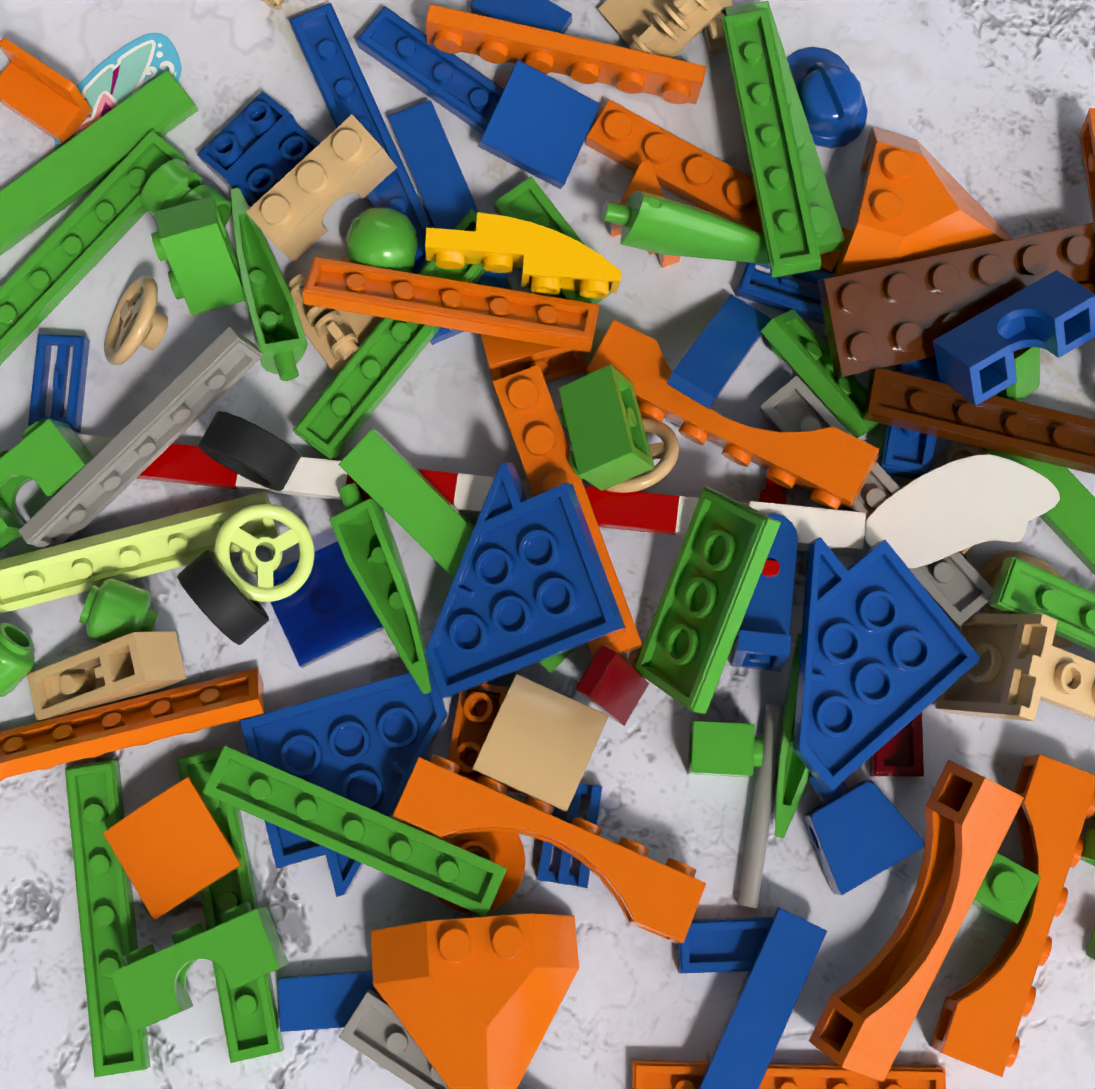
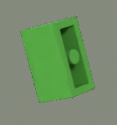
[151,196,245,315]
[558,364,654,491]

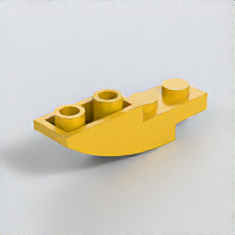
[425,212,621,299]

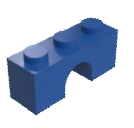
[933,270,1095,406]

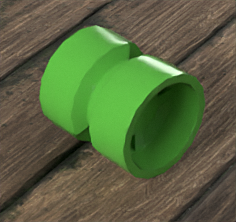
[141,159,232,226]

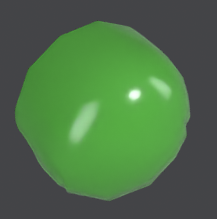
[346,207,419,273]

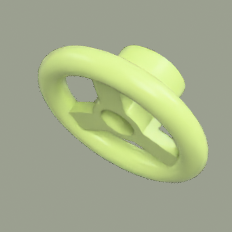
[214,503,315,602]

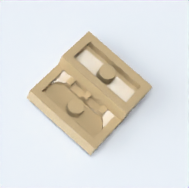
[472,674,609,812]

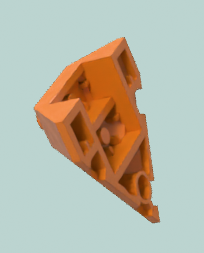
[834,126,1013,277]
[370,913,579,1089]

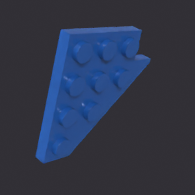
[425,462,626,699]
[793,537,981,791]
[240,667,448,897]

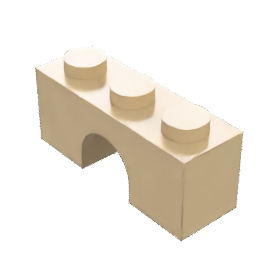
[246,114,397,262]

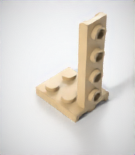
[935,614,1095,721]

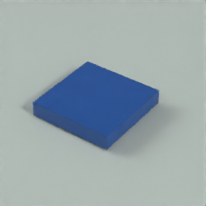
[478,60,600,189]

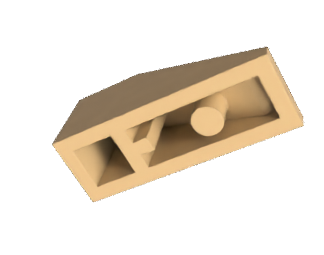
[27,631,186,722]

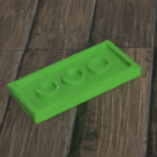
[634,486,781,714]

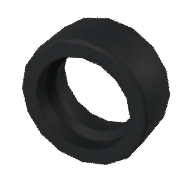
[198,411,300,491]
[177,550,269,645]

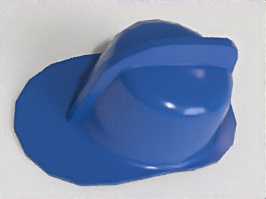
[787,47,868,149]

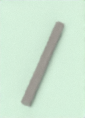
[738,704,784,909]

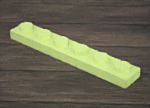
[0,491,280,614]

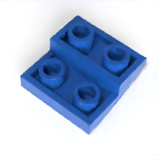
[197,91,320,207]

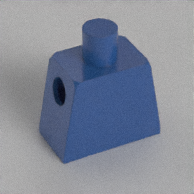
[803,775,925,895]

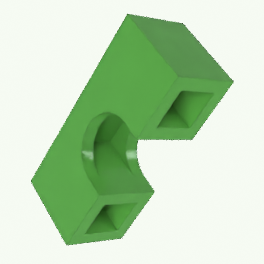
[0,418,94,552]
[109,902,289,1034]

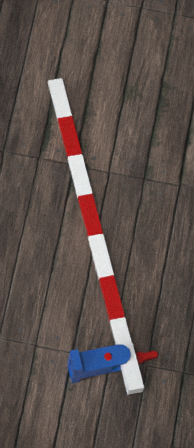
[76,434,866,672]

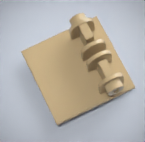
[598,0,724,59]
[288,254,383,374]

